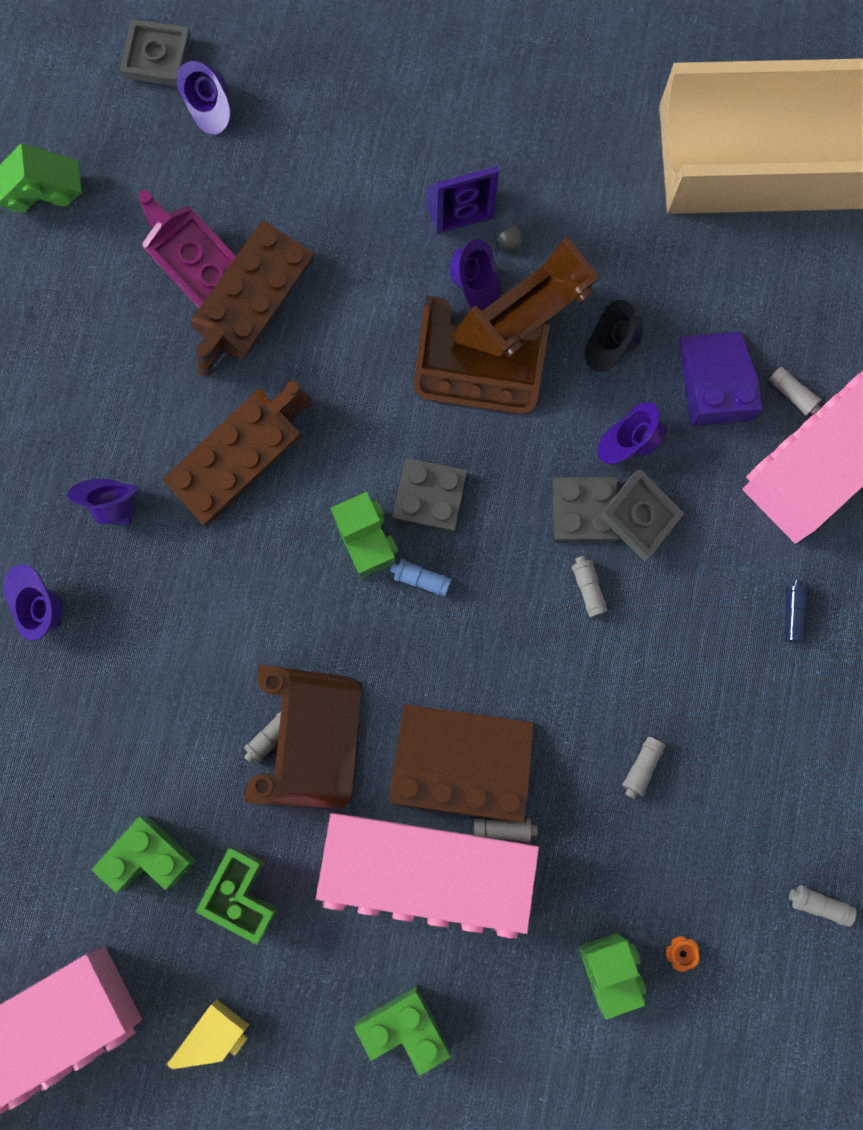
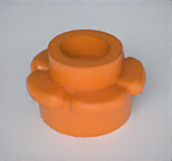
[666,936,700,972]

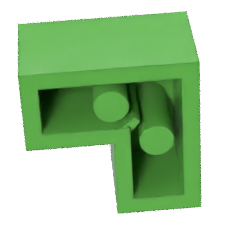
[0,143,82,213]
[330,491,399,579]
[91,816,197,893]
[195,846,278,945]
[578,933,647,1020]
[354,986,450,1076]

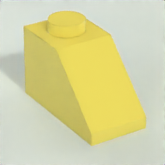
[167,999,249,1069]

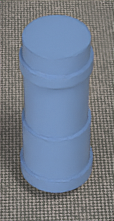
[390,559,451,597]

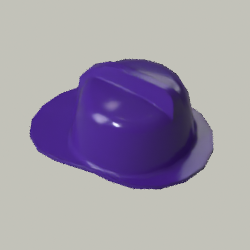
[176,61,231,135]
[449,238,501,311]
[597,402,667,464]
[67,478,138,525]
[4,564,63,641]

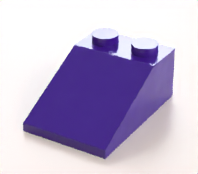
[426,166,499,235]
[679,332,763,426]

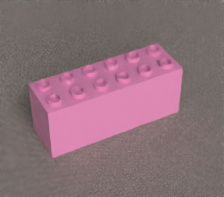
[742,371,863,544]
[316,813,539,938]
[0,946,142,1114]

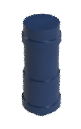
[784,580,810,642]

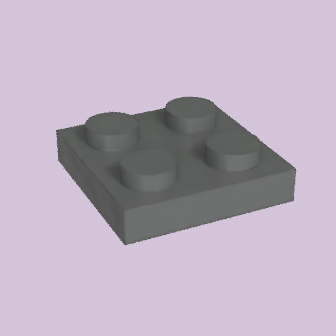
[119,19,191,86]
[392,458,467,533]
[599,469,685,560]
[552,477,619,542]

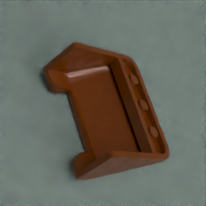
[451,237,600,358]
[414,295,550,414]
[244,665,361,809]

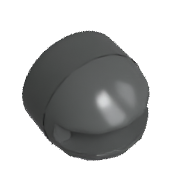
[496,225,523,252]

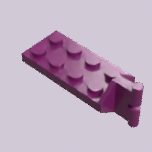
[138,190,236,308]

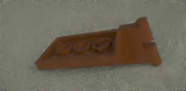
[190,220,315,377]
[162,381,313,526]

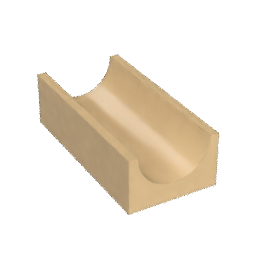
[659,59,863,214]

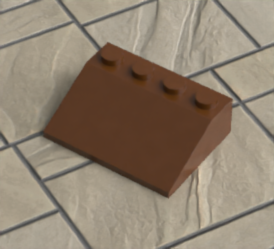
[389,704,533,822]

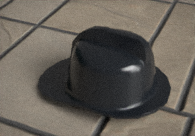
[585,299,643,372]

